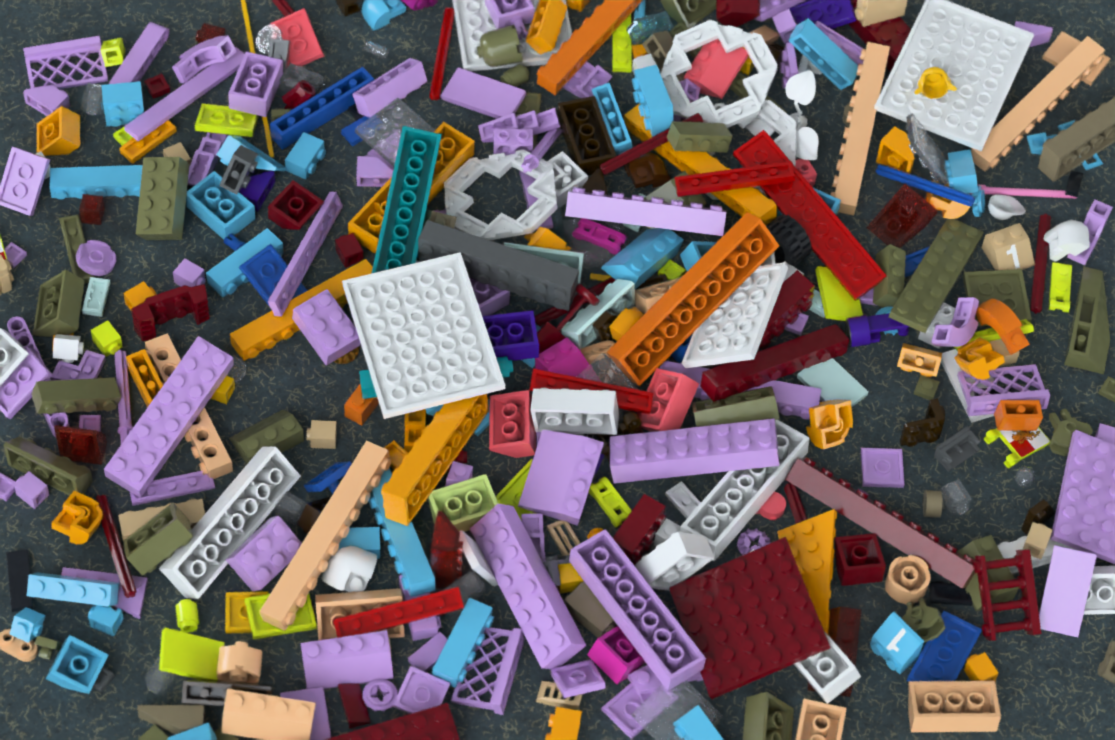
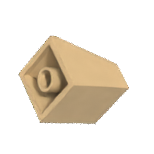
[855,0,908,27]

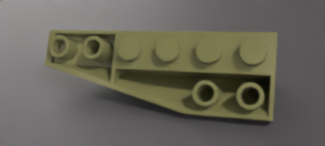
[1064,266,1110,374]

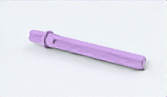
[521,127,562,173]
[114,350,133,444]

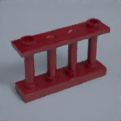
[973,549,1041,641]

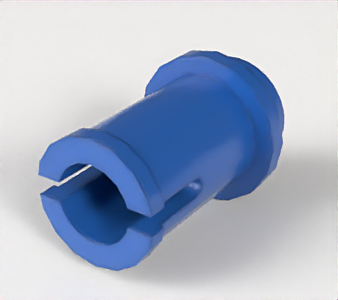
[224,234,246,252]

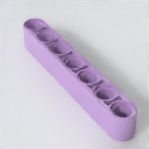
[7,316,70,439]

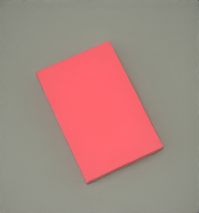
[270,8,324,71]

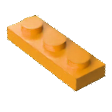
[119,120,177,164]

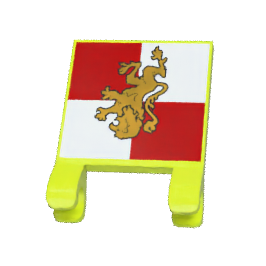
[984,427,1050,468]

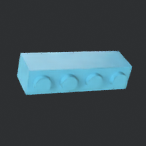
[788,19,858,90]
[592,83,633,156]
[206,228,284,298]
[27,572,120,607]
[432,598,494,688]

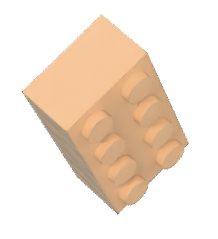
[795,699,847,740]

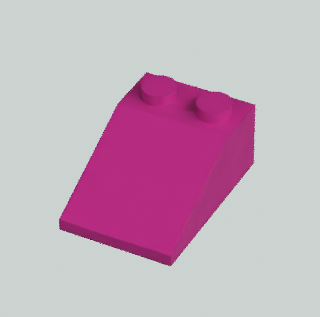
[535,337,601,382]
[587,626,645,684]

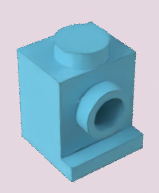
[88,605,124,636]

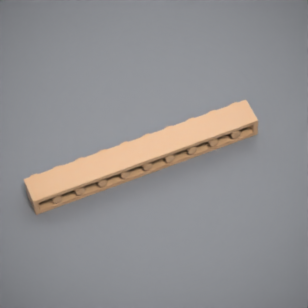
[971,36,1105,172]
[831,42,890,216]
[259,441,391,631]

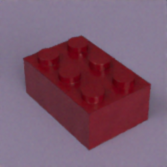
[613,494,666,566]

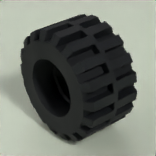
[766,214,812,266]

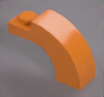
[976,299,1030,355]

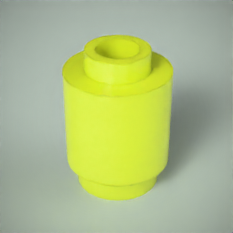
[175,599,199,633]

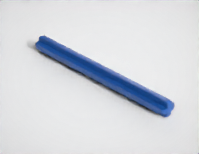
[876,164,975,207]

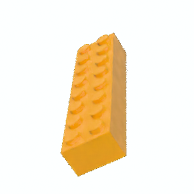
[348,122,475,253]
[381,394,489,526]

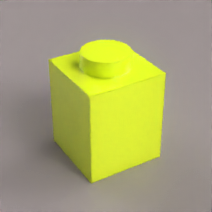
[91,320,123,357]

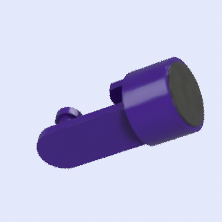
[845,313,909,347]

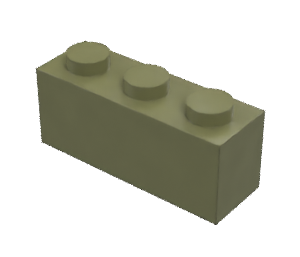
[667,121,733,152]
[873,244,906,308]

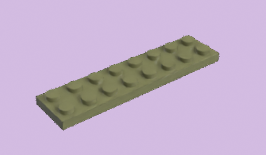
[889,219,984,333]

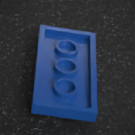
[907,611,982,682]

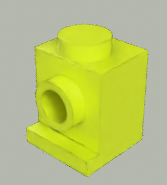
[100,38,126,67]

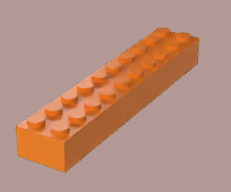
[606,212,779,386]

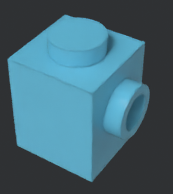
[10,607,45,643]

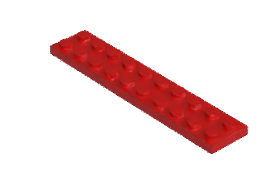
[733,130,887,301]

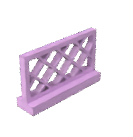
[23,36,108,89]
[957,364,1050,416]
[451,627,525,715]

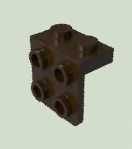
[900,398,945,447]

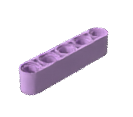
[109,22,169,84]

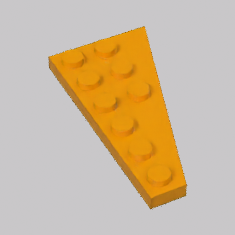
[777,509,837,635]

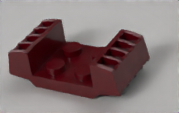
[131,284,210,341]

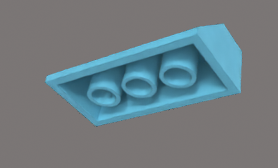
[601,228,684,289]

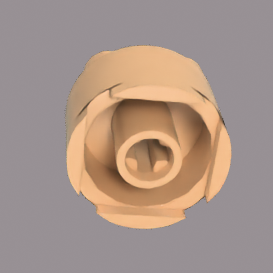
[885,555,931,605]
[217,641,263,683]

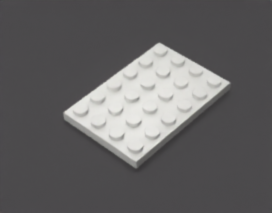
[682,262,788,368]

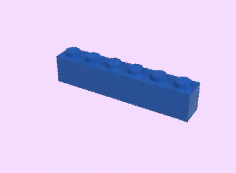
[270,67,374,150]

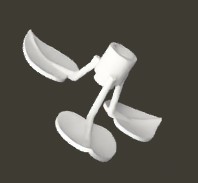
[746,71,819,160]

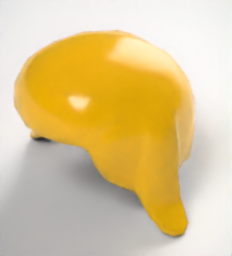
[914,67,957,99]

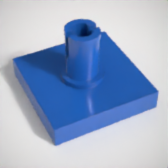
[303,461,352,495]

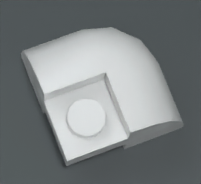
[1044,220,1090,262]
[321,546,377,592]

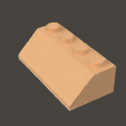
[315,588,405,641]
[908,681,1001,732]
[221,689,316,740]

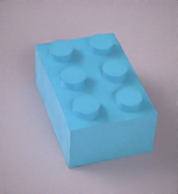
[632,65,674,137]
[186,171,256,239]

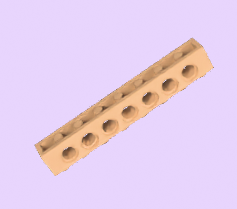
[145,333,233,479]

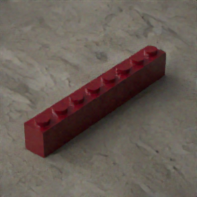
[700,324,849,402]

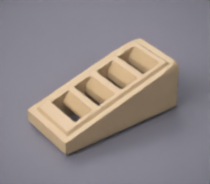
[536,681,583,711]

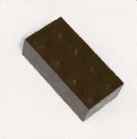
[557,96,616,176]

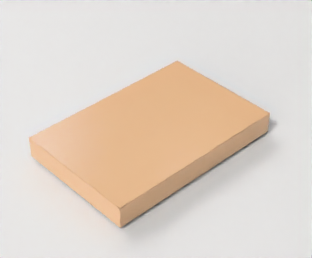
[1042,32,1110,86]

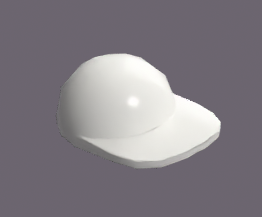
[988,195,1026,220]

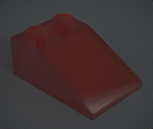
[866,184,938,248]
[54,425,107,465]

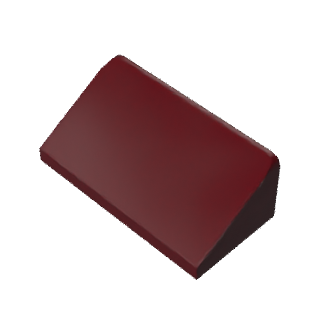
[338,684,370,729]

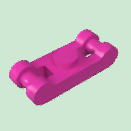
[572,218,627,255]

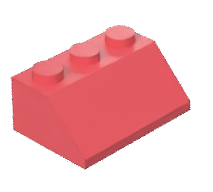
[683,39,749,99]
[637,368,699,432]
[489,390,536,458]

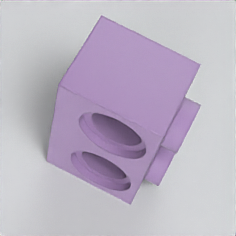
[493,129,533,155]

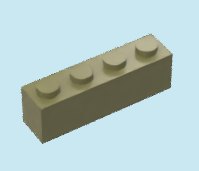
[31,378,121,414]

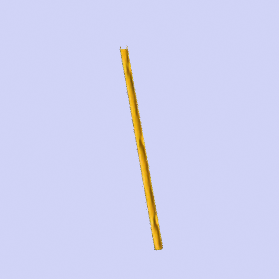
[241,0,274,157]

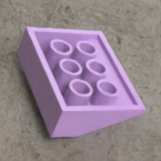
[518,430,604,526]

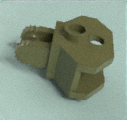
[1049,409,1093,456]
[901,597,946,642]

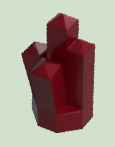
[282,80,316,110]

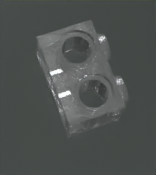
[280,63,325,97]

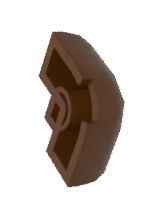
[623,152,671,188]

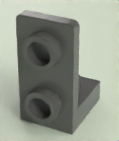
[543,555,570,586]

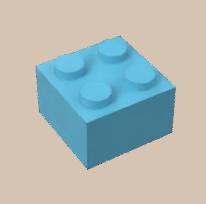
[102,81,144,127]

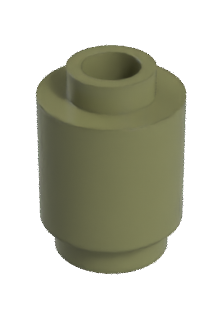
[500,64,530,87]

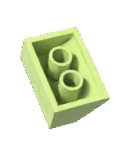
[428,474,498,539]

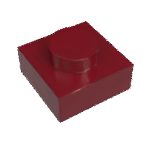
[144,74,170,99]

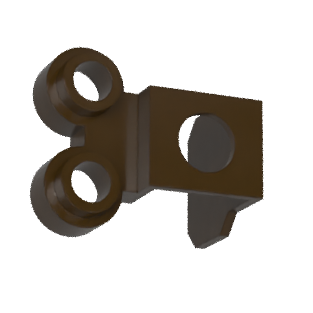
[597,412,643,463]

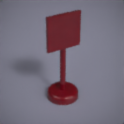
[537,283,600,354]

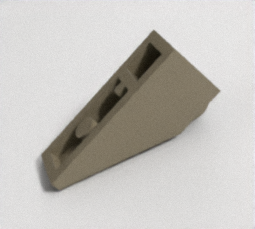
[642,30,685,82]
[137,705,205,735]

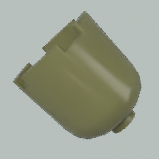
[476,25,523,67]

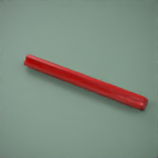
[429,7,454,101]

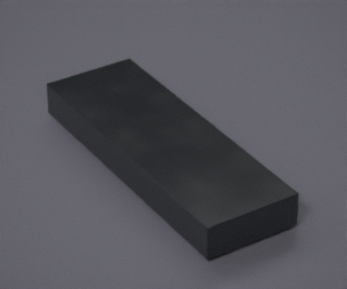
[6,549,34,612]

